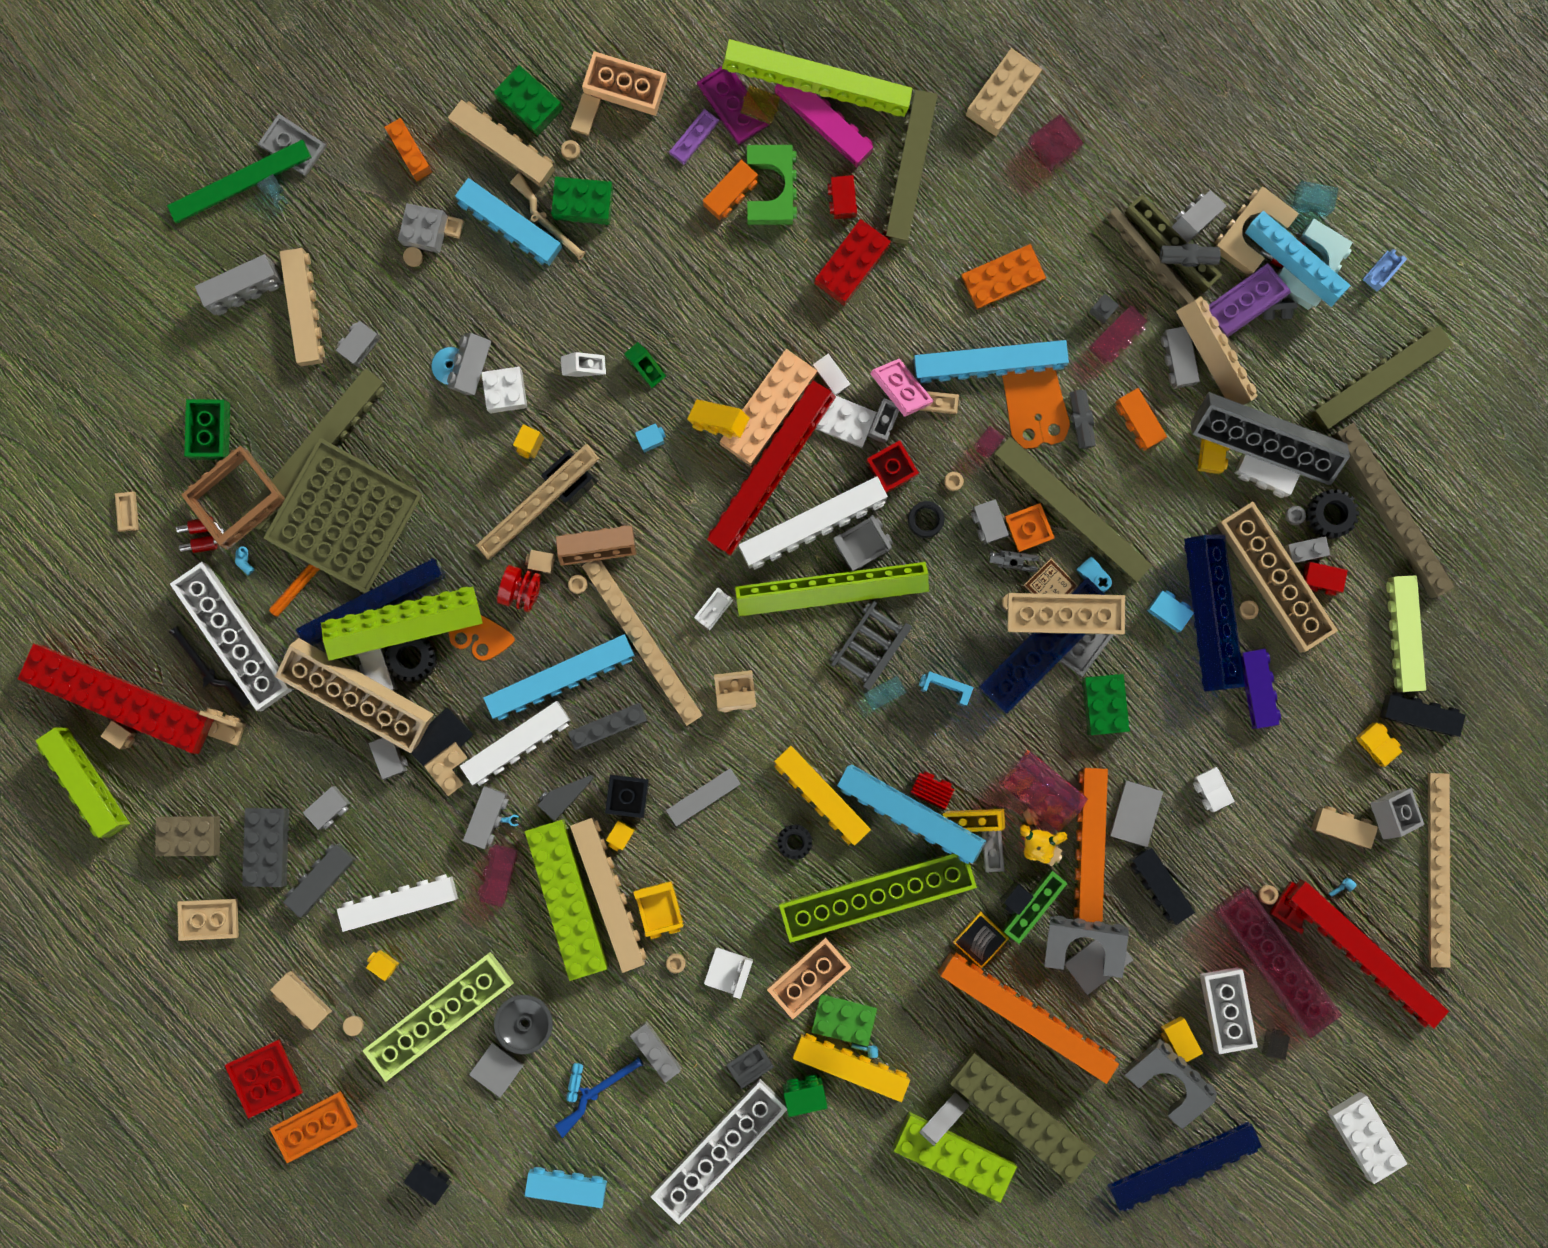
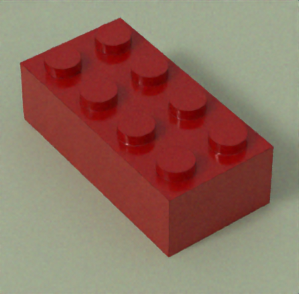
[814,219,891,306]

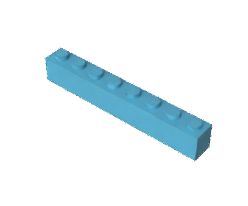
[913,340,1069,383]
[483,634,635,721]
[837,765,986,864]

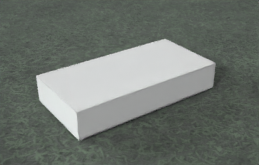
[813,354,850,395]

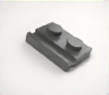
[726,1042,774,1089]

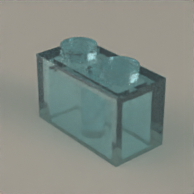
[1292,181,1338,216]

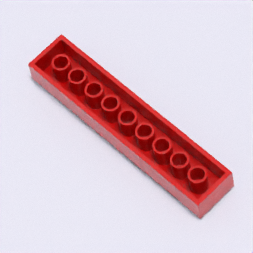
[18,643,214,754]

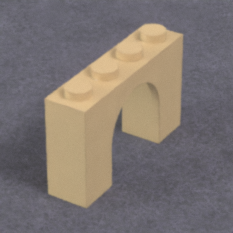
[1214,186,1299,277]

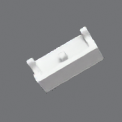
[694,588,733,630]

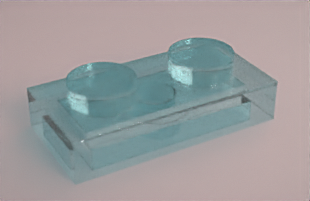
[864,676,907,711]

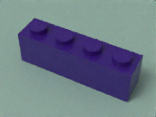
[1238,649,1281,729]

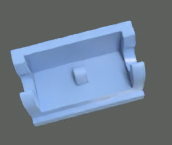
[1362,249,1407,292]

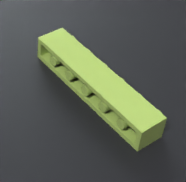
[1386,575,1426,692]

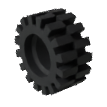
[778,824,812,860]

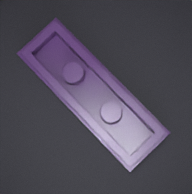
[669,108,719,165]

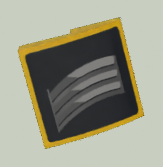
[953,911,1009,968]

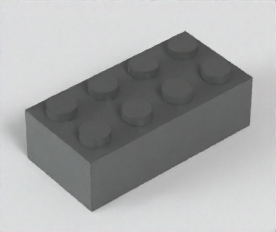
[242,808,289,887]

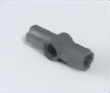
[1160,244,1221,267]
[1069,390,1096,449]

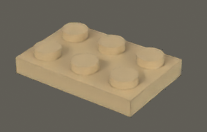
[177,898,239,941]

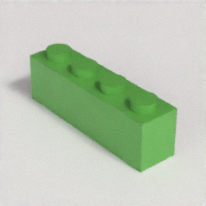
[1001,870,1068,944]

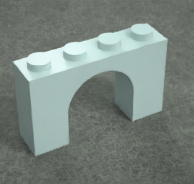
[1278,219,1353,310]

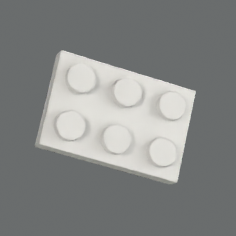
[815,395,877,448]

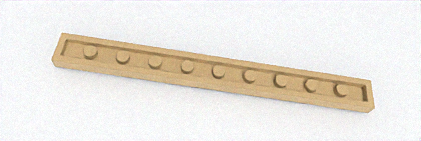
[582,560,703,726]
[1428,773,1450,968]

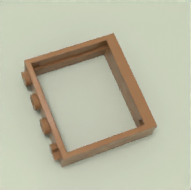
[181,446,285,550]

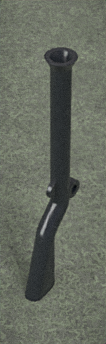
[169,626,251,709]

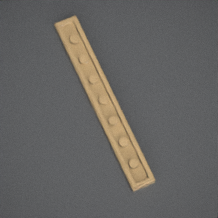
[476,444,599,560]

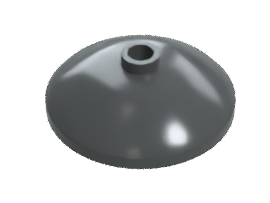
[494,995,553,1054]

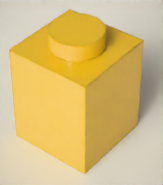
[606,820,635,851]
[366,950,399,981]

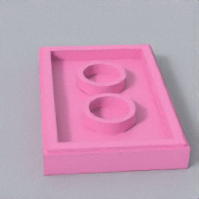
[870,359,933,417]

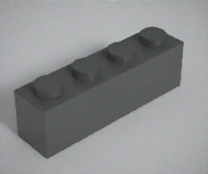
[568,703,648,750]
[283,843,356,918]

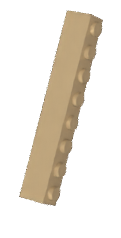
[570,817,647,973]

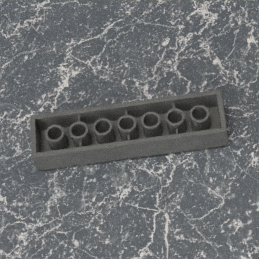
[1190,392,1350,486]

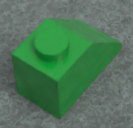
[624,342,666,388]

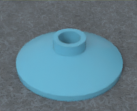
[432,347,459,385]

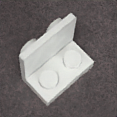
[704,948,753,999]

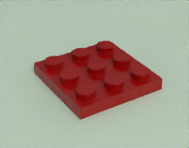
[224,1039,303,1119]

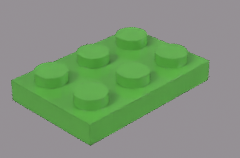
[811,994,877,1047]

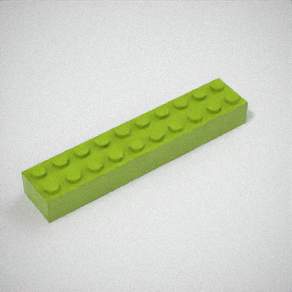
[779,852,977,943]

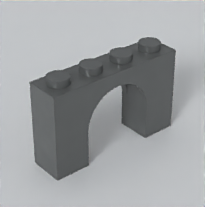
[1044,916,1129,978]
[1125,1039,1217,1129]

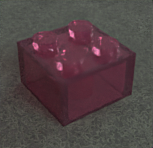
[1028,114,1084,172]

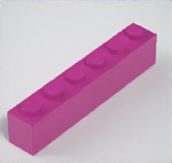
[775,84,873,168]

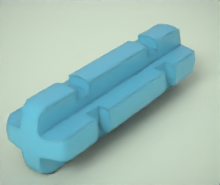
[566,1063,583,1102]

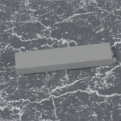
[666,768,741,826]

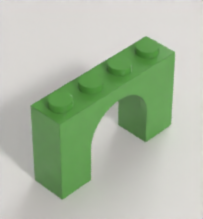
[747,145,797,225]

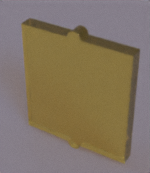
[740,85,780,125]

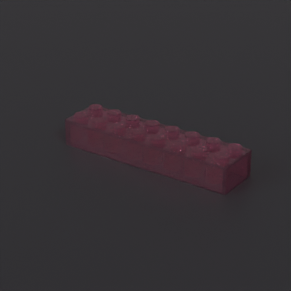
[1213,886,1342,1038]

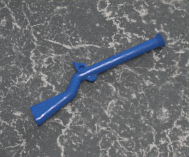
[555,1056,644,1138]

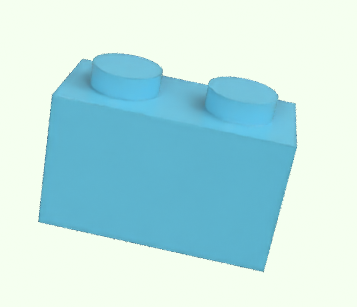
[1146,590,1194,633]

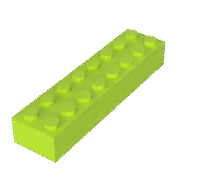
[321,587,483,661]
[525,819,608,981]

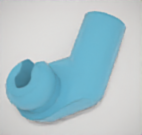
[235,546,254,575]

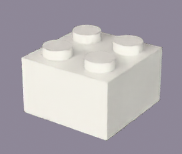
[482,367,527,413]

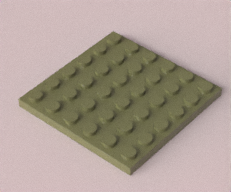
[263,438,423,594]

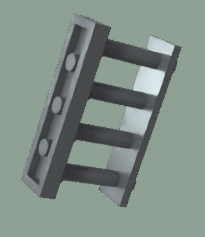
[830,601,912,691]

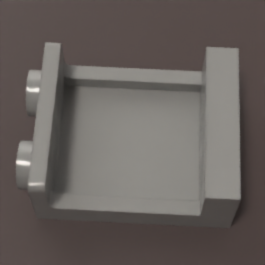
[833,515,893,571]

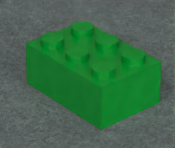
[494,65,563,137]
[551,177,614,225]
[184,399,230,460]
[1082,674,1130,735]
[783,1074,828,1117]

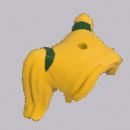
[1020,824,1067,863]

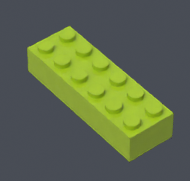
[35,727,130,838]
[893,1112,1017,1203]

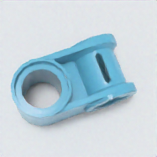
[1076,557,1112,593]

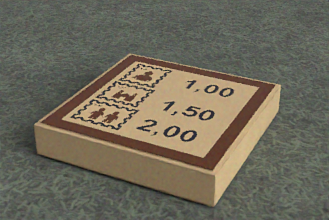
[1023,559,1078,594]

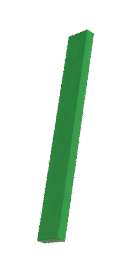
[167,139,312,224]

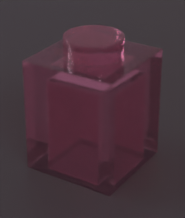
[974,426,1005,458]

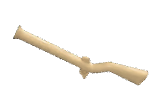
[510,172,586,260]

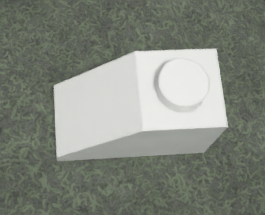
[561,352,606,377]

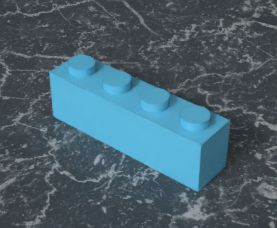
[525,1167,607,1208]

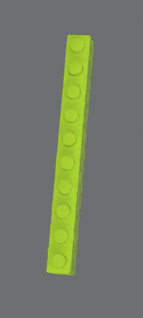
[722,39,912,117]
[735,562,929,616]

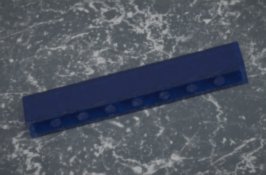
[296,558,446,646]
[1107,1122,1262,1211]

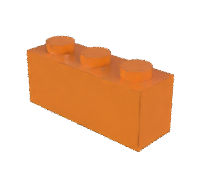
[385,118,433,182]
[703,159,758,221]
[1115,388,1167,451]

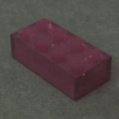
[999,749,1088,832]

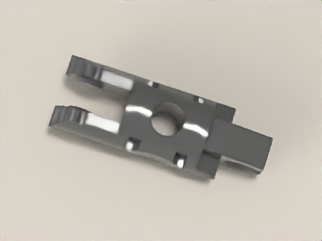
[989,550,1040,572]

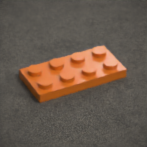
[961,244,1046,310]
[269,1091,358,1163]

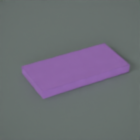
[1209,263,1291,338]

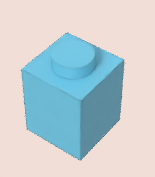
[635,423,666,453]

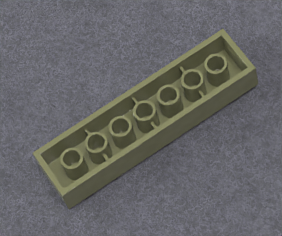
[948,1050,1096,1184]

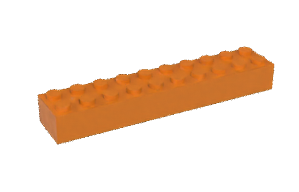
[938,953,1119,1084]

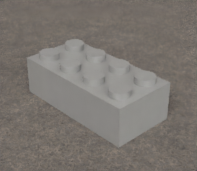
[195,254,283,315]

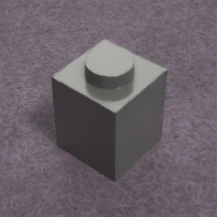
[1089,293,1119,324]

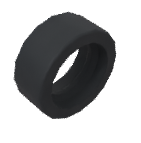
[908,501,945,538]

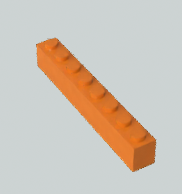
[1073,768,1108,922]

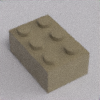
[155,816,220,856]

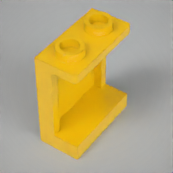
[634,881,684,939]

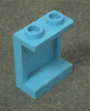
[918,671,974,706]

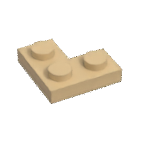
[424,742,467,796]

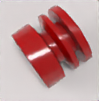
[497,565,541,612]

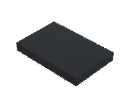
[411,707,474,770]

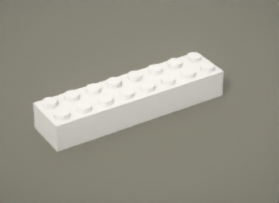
[739,476,888,570]
[170,562,294,711]
[651,1078,787,1224]

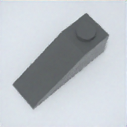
[537,775,595,821]

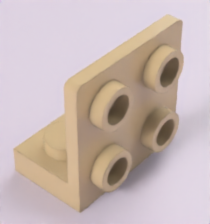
[199,708,246,746]

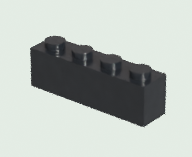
[1380,692,1466,737]
[1129,847,1195,925]

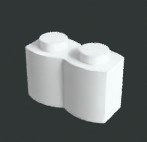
[1193,767,1234,812]

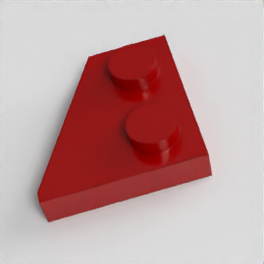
[1269,881,1304,934]

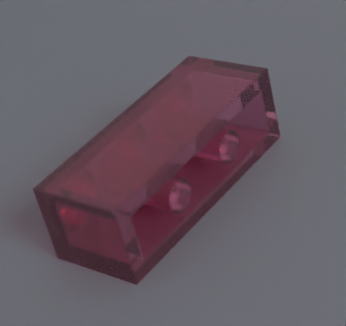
[1089,305,1147,365]
[478,844,519,907]

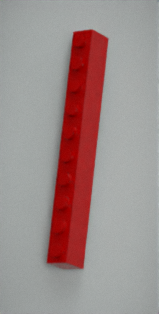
[707,381,836,556]
[1285,879,1449,1029]

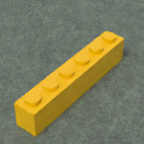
[774,746,871,846]
[792,1033,910,1102]

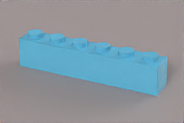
[455,178,562,266]
[1245,211,1351,307]

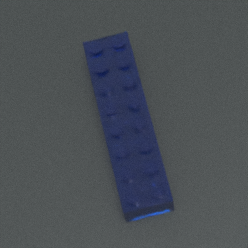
[1184,535,1245,692]
[977,577,1105,715]

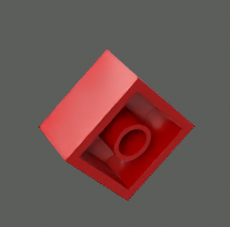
[866,440,919,494]

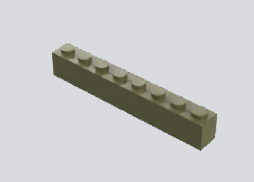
[883,90,938,245]
[1310,325,1453,432]

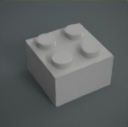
[398,203,448,253]
[1370,788,1425,840]

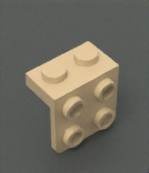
[714,670,756,713]

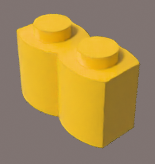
[1356,723,1402,767]

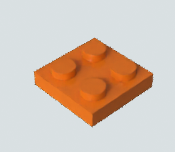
[1004,503,1054,553]

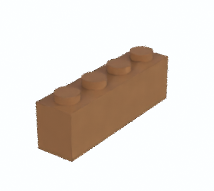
[556,525,637,566]

